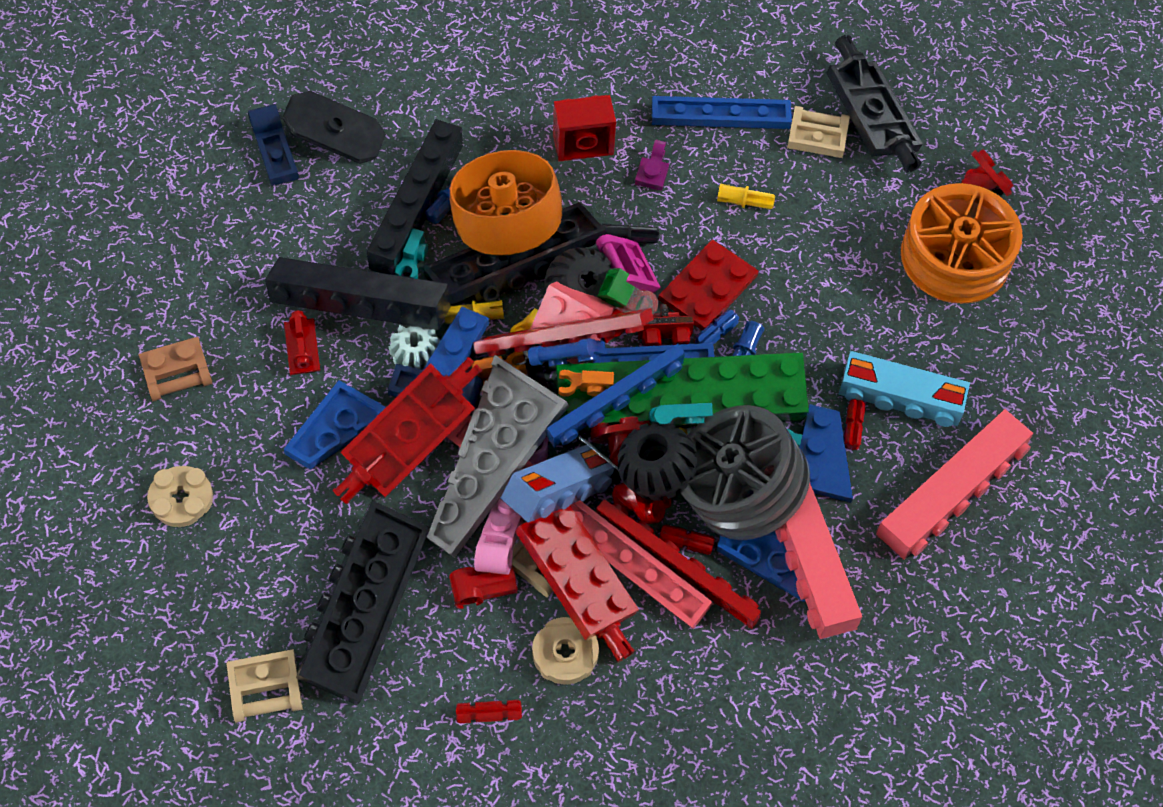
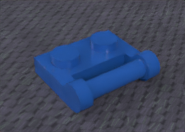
[528,338,606,367]

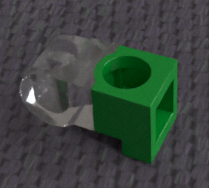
[597,268,658,314]

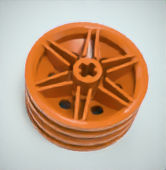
[901,183,1023,304]

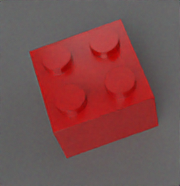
[553,95,616,162]

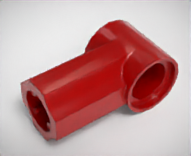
[449,566,517,609]

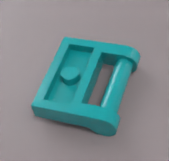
[648,403,713,425]

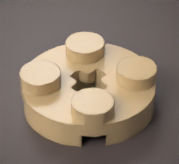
[147,466,213,527]
[532,617,599,685]

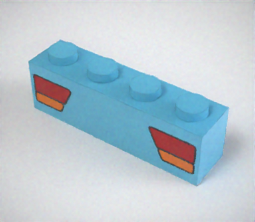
[839,351,970,427]

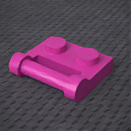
[595,234,661,294]

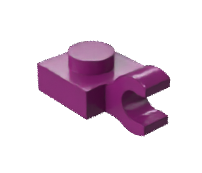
[635,140,669,191]

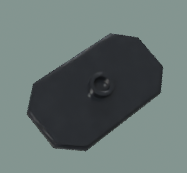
[282,91,386,164]

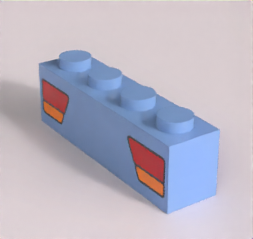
[501,445,615,523]

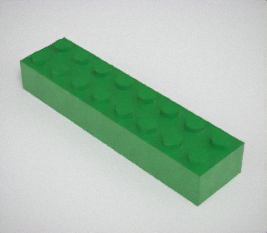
[555,352,809,432]

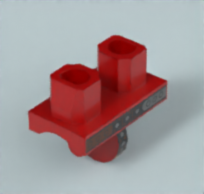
[637,304,694,346]

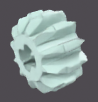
[389,325,440,369]

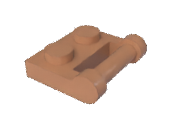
[139,337,213,402]

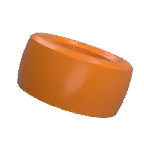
[450,150,562,255]

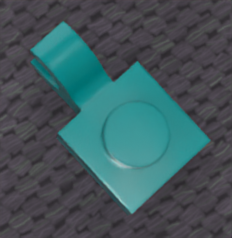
[395,228,428,279]

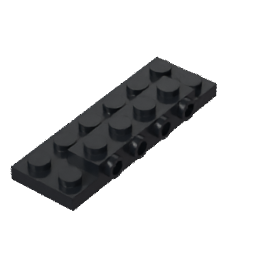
[423,202,606,305]
[296,500,430,705]

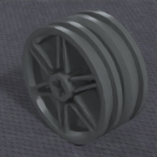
[679,405,810,540]

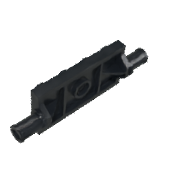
[826,35,923,173]

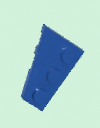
[284,380,386,470]
[800,404,853,503]
[716,531,805,603]

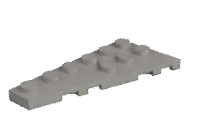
[427,355,569,558]

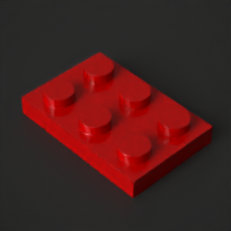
[658,239,759,330]

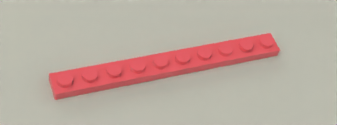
[447,415,713,629]

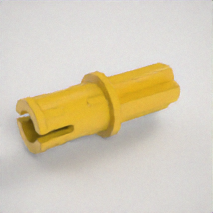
[717,183,775,209]
[445,300,504,324]

